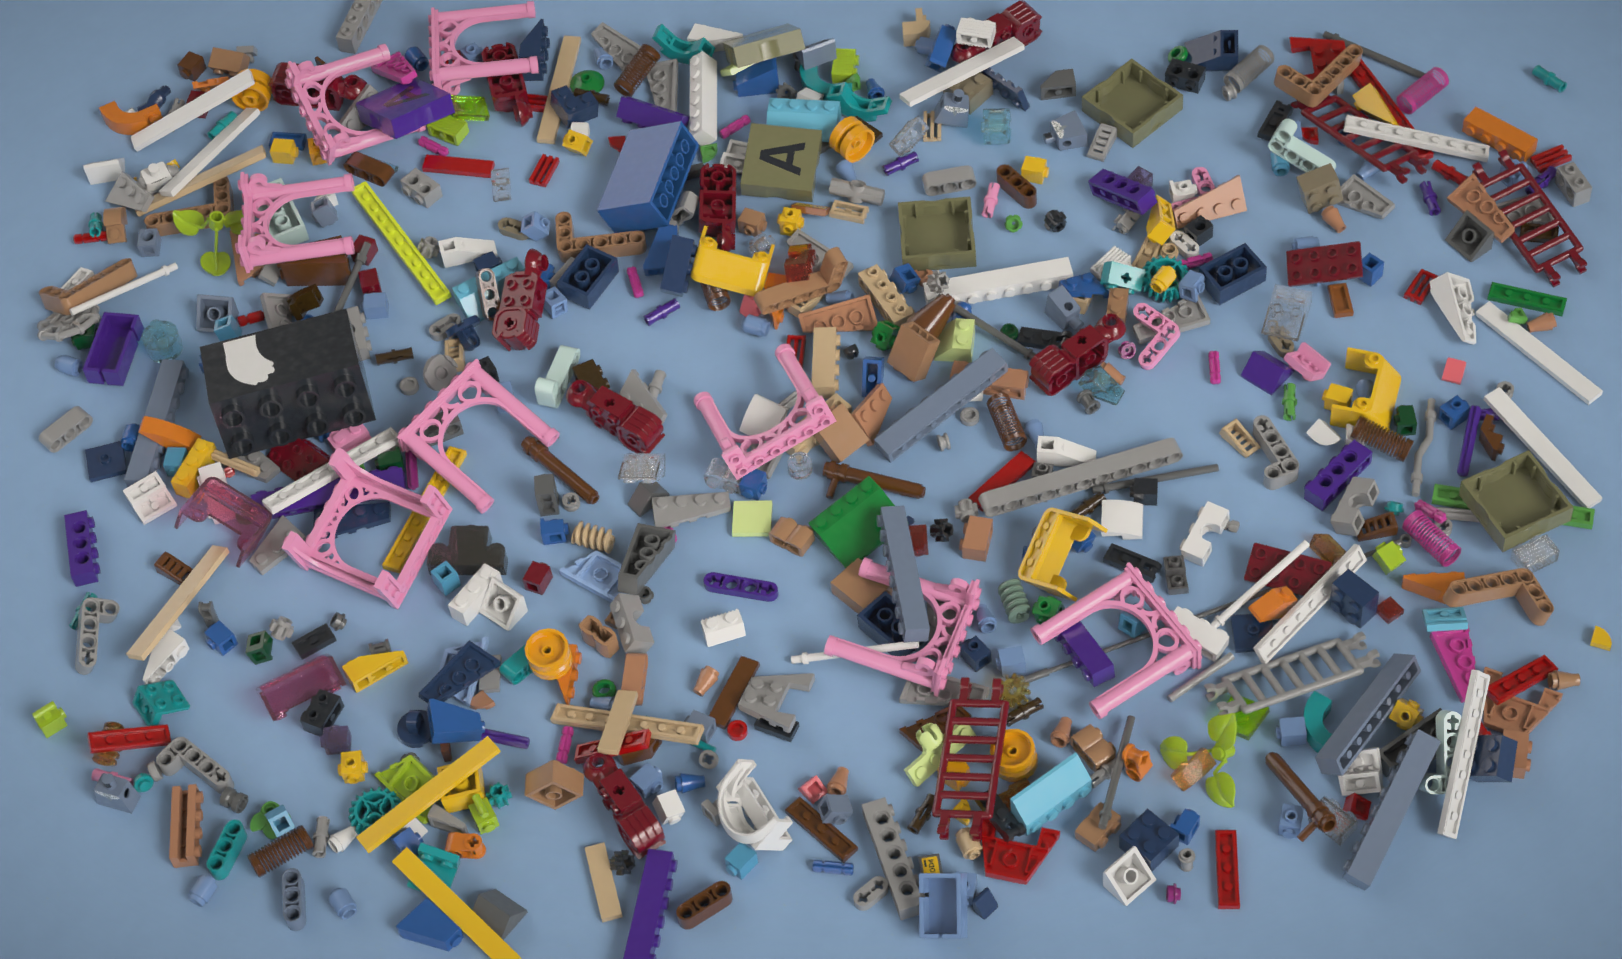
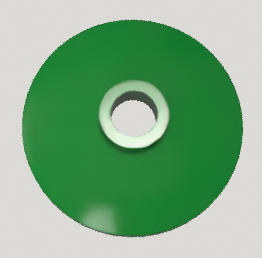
[570,70,605,93]

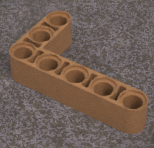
[1274,44,1363,107]
[144,176,234,236]
[555,211,647,263]
[753,247,848,315]
[39,258,138,315]
[1443,568,1554,626]

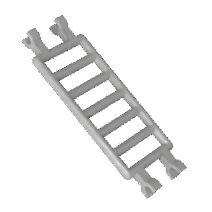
[1204,631,1381,715]

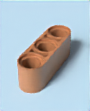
[621,653,648,706]

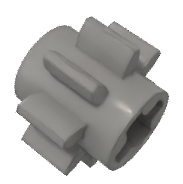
[417,236,440,259]
[926,270,950,294]
[954,499,979,523]
[269,616,294,641]

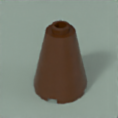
[906,293,956,339]

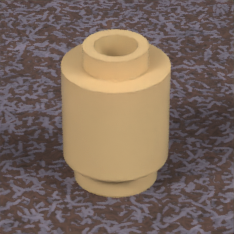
[955,827,983,860]

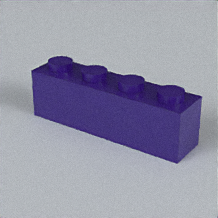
[616,96,690,128]
[1054,621,1115,687]

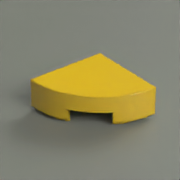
[1590,626,1612,651]
[952,800,971,827]

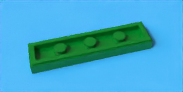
[1487,282,1567,317]

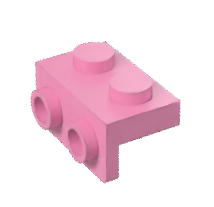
[1283,342,1331,382]

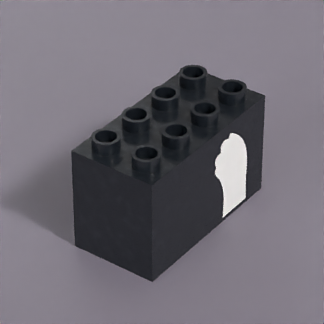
[200,308,376,459]

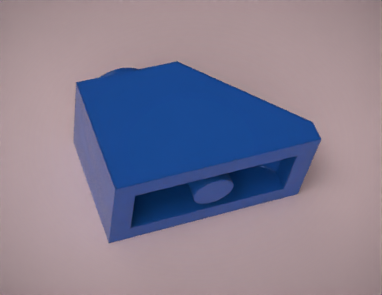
[862,356,884,397]

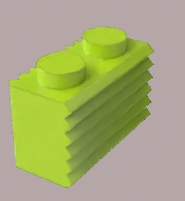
[831,48,860,84]
[427,115,469,146]

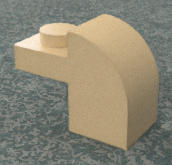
[902,8,931,47]

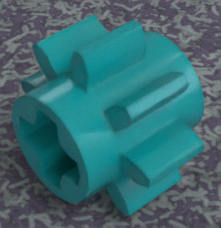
[486,782,512,809]

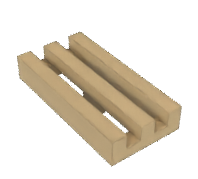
[923,111,941,142]
[829,200,869,224]

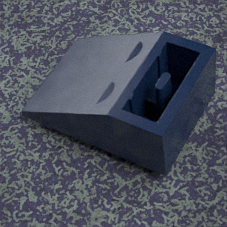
[519,19,550,81]
[1184,30,1238,71]

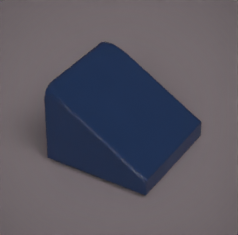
[973,887,998,920]

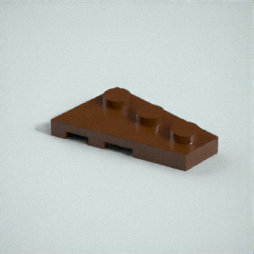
[899,707,971,752]

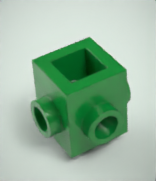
[870,320,900,351]
[1032,596,1065,624]

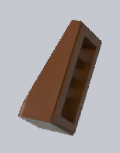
[1357,512,1398,542]
[154,551,193,585]

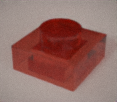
[1376,596,1404,624]

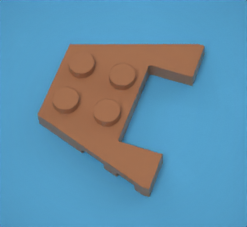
[1483,667,1563,734]

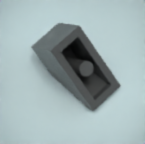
[1040,69,1076,100]

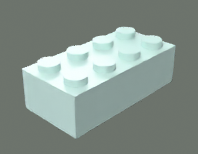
[258,178,309,245]

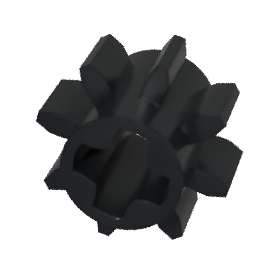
[1044,210,1067,232]
[930,518,953,542]
[609,850,636,876]

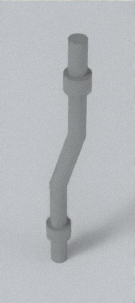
[1411,398,1437,497]

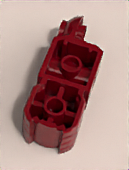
[950,0,1042,63]
[481,42,533,127]
[269,62,367,111]
[699,163,736,252]
[492,248,549,351]
[1029,313,1126,396]
[566,380,665,456]
[583,753,666,859]

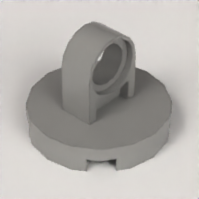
[423,354,458,391]

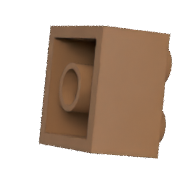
[525,760,584,810]

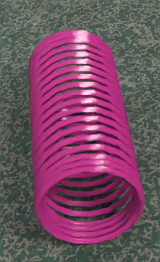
[1396,67,1449,114]
[1402,510,1461,567]

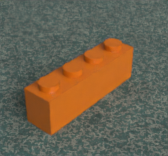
[1462,107,1538,162]

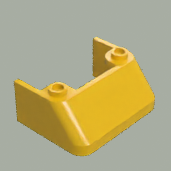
[690,226,775,297]
[1330,347,1401,434]
[1018,507,1108,602]

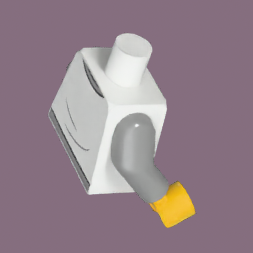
[133,159,180,195]

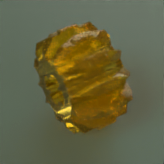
[1001,673,1031,708]

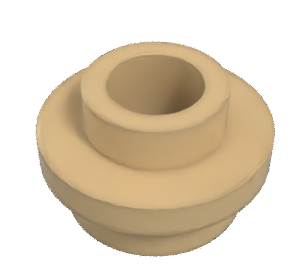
[1160,243,1179,259]

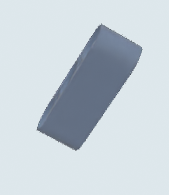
[282,868,306,931]

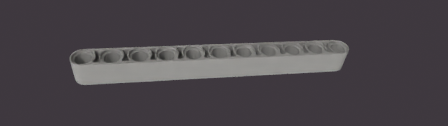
[978,438,1183,517]

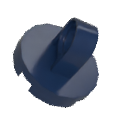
[445,315,481,351]
[397,710,432,748]

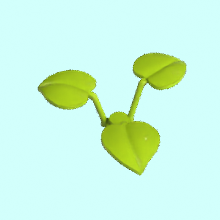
[173,210,256,276]
[1160,713,1237,808]

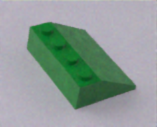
[808,476,909,569]

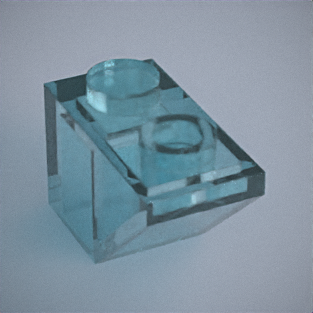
[1078,366,1125,405]

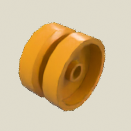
[231,69,273,111]
[829,116,875,163]
[525,628,573,680]
[990,729,1038,782]

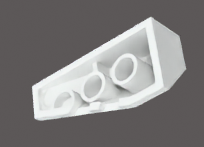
[1429,272,1476,345]

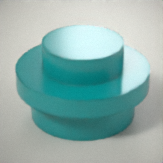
[1384,501,1404,516]
[133,773,154,792]

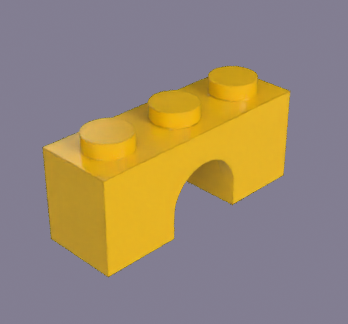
[170,438,217,500]

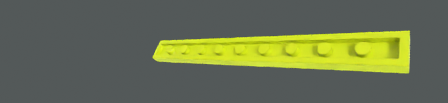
[351,181,452,305]

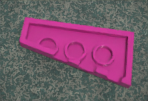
[371,51,417,85]
[1429,625,1476,703]

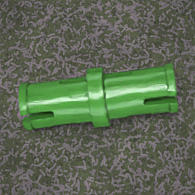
[1282,383,1297,421]

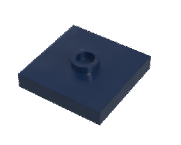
[85,441,127,483]
[1230,614,1273,653]

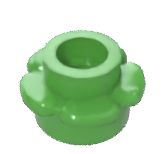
[1004,215,1023,232]

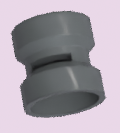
[220,787,248,813]

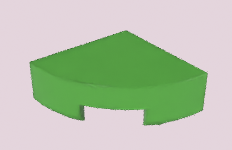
[846,73,861,92]
[700,143,718,163]
[1508,308,1528,325]

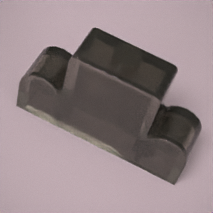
[426,525,508,575]

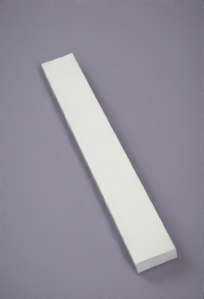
[899,37,1025,107]
[131,69,255,152]
[159,108,260,197]
[1343,115,1490,163]
[1475,301,1603,405]
[1483,387,1602,508]
[262,427,398,514]
[1253,544,1367,664]
[1437,670,1490,839]

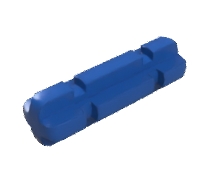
[813,860,854,876]

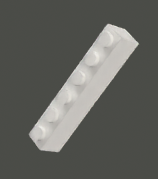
[689,51,717,146]

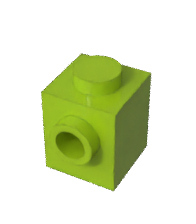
[1372,541,1406,575]

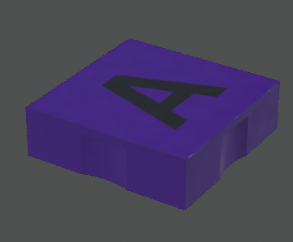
[356,78,455,139]

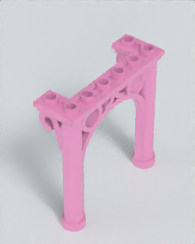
[428,1,539,96]
[285,44,426,166]
[235,172,355,273]
[694,344,836,480]
[397,358,560,514]
[824,557,982,697]
[1030,562,1202,719]

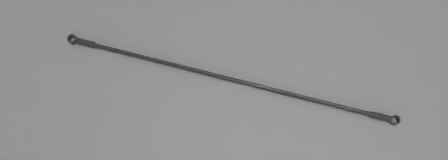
[1014,534,1412,689]

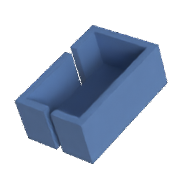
[919,873,968,939]

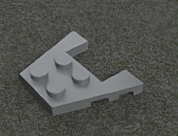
[738,673,815,733]

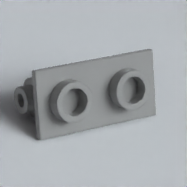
[1112,208,1141,234]

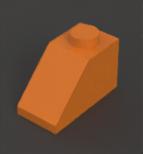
[1248,586,1298,623]

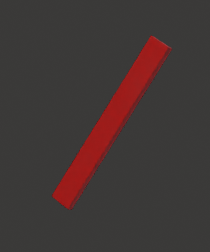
[1350,59,1434,159]

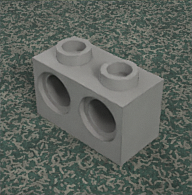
[1555,162,1592,207]
[400,168,443,209]

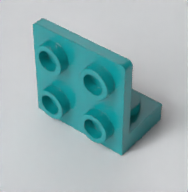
[132,680,190,726]
[407,843,460,893]

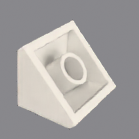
[83,158,125,185]
[478,577,528,631]
[1103,846,1156,906]

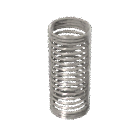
[1224,45,1274,93]

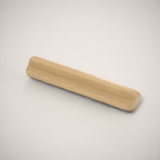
[211,449,261,477]

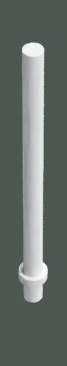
[69,263,178,316]
[1210,540,1310,629]
[791,642,919,664]

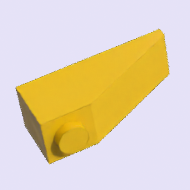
[1352,83,1399,126]
[1146,195,1176,245]
[342,650,408,693]

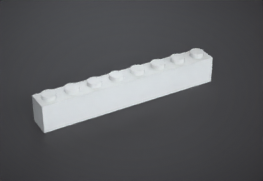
[923,257,1073,305]

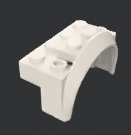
[716,759,793,851]

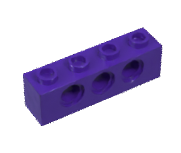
[1088,169,1157,215]
[1304,439,1373,512]
[64,510,101,587]

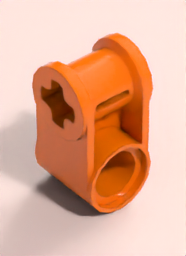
[1122,743,1153,782]
[445,832,486,859]

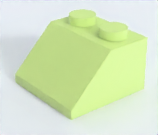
[934,318,975,362]

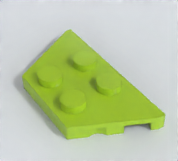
[374,755,435,824]

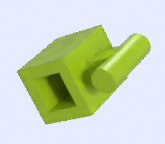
[32,701,68,738]
[468,794,499,834]

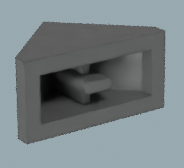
[628,482,670,517]

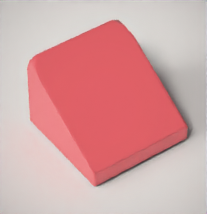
[739,295,761,317]
[1442,357,1466,385]
[798,775,828,804]

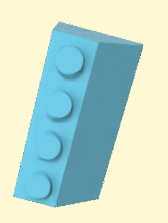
[767,98,842,142]
[452,257,525,321]
[1010,752,1092,836]

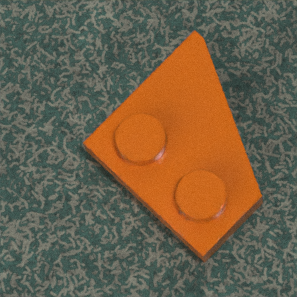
[192,76,230,92]

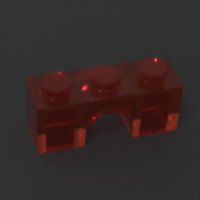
[784,243,817,283]

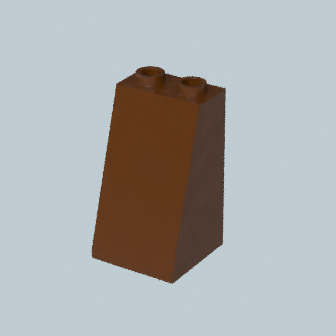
[276,235,351,286]

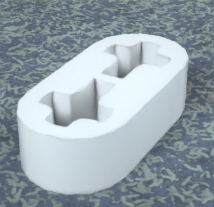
[1170,231,1199,258]

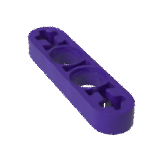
[703,572,779,602]

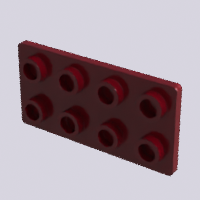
[1286,241,1363,287]
[266,438,330,481]
[1244,543,1332,596]

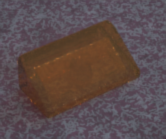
[1309,534,1346,567]

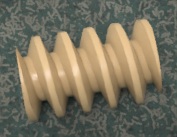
[571,521,615,554]

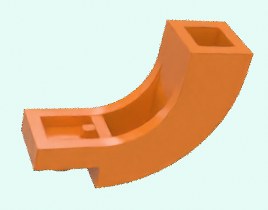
[99,101,163,135]

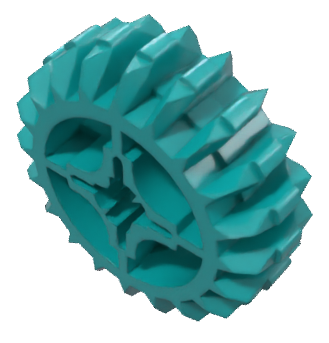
[1142,254,1188,303]
[348,786,401,835]

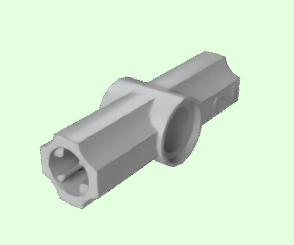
[829,178,885,206]

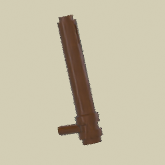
[521,436,599,504]
[823,460,926,499]
[1265,752,1337,842]

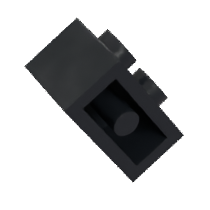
[300,689,344,738]

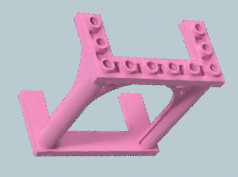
[281,447,452,610]

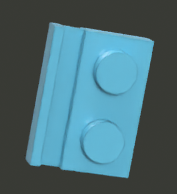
[1422,607,1468,632]

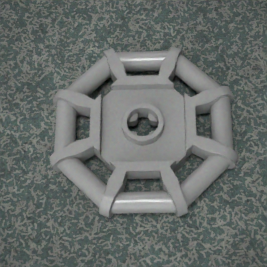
[37,305,101,342]

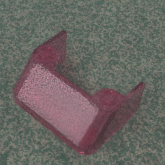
[174,477,272,568]
[255,653,346,722]

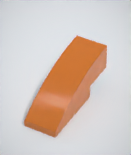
[138,416,202,453]

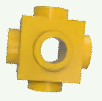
[777,207,804,236]
[1388,698,1424,731]
[338,750,368,784]

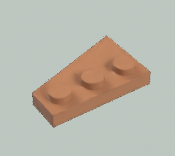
[851,383,892,446]

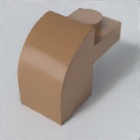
[103,207,128,244]

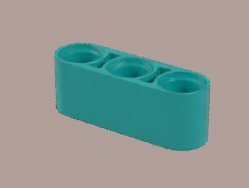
[499,644,532,685]
[206,819,247,880]

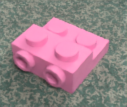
[327,424,372,452]

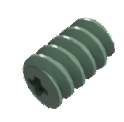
[998,579,1031,624]

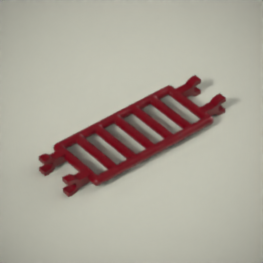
[1290,95,1430,184]
[1472,149,1587,288]
[932,677,1009,842]

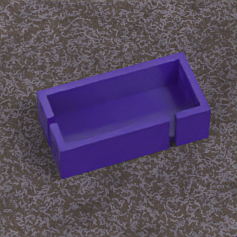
[83,312,144,386]

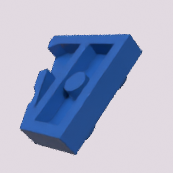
[1058,272,1109,298]

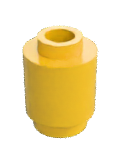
[1150,266,1177,293]

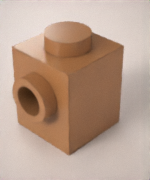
[737,207,767,238]

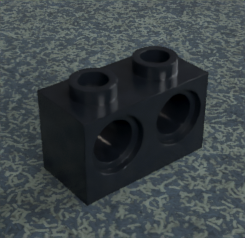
[1165,58,1206,94]

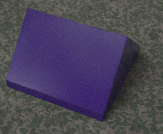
[1241,351,1295,396]

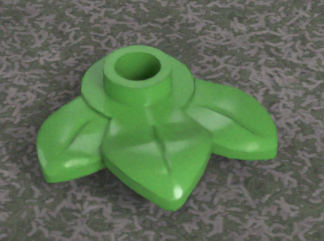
[250,801,291,840]

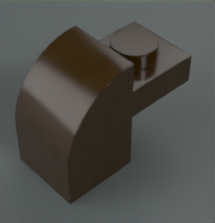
[286,284,324,321]

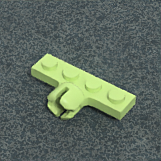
[904,723,976,787]

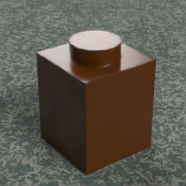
[177,51,207,82]

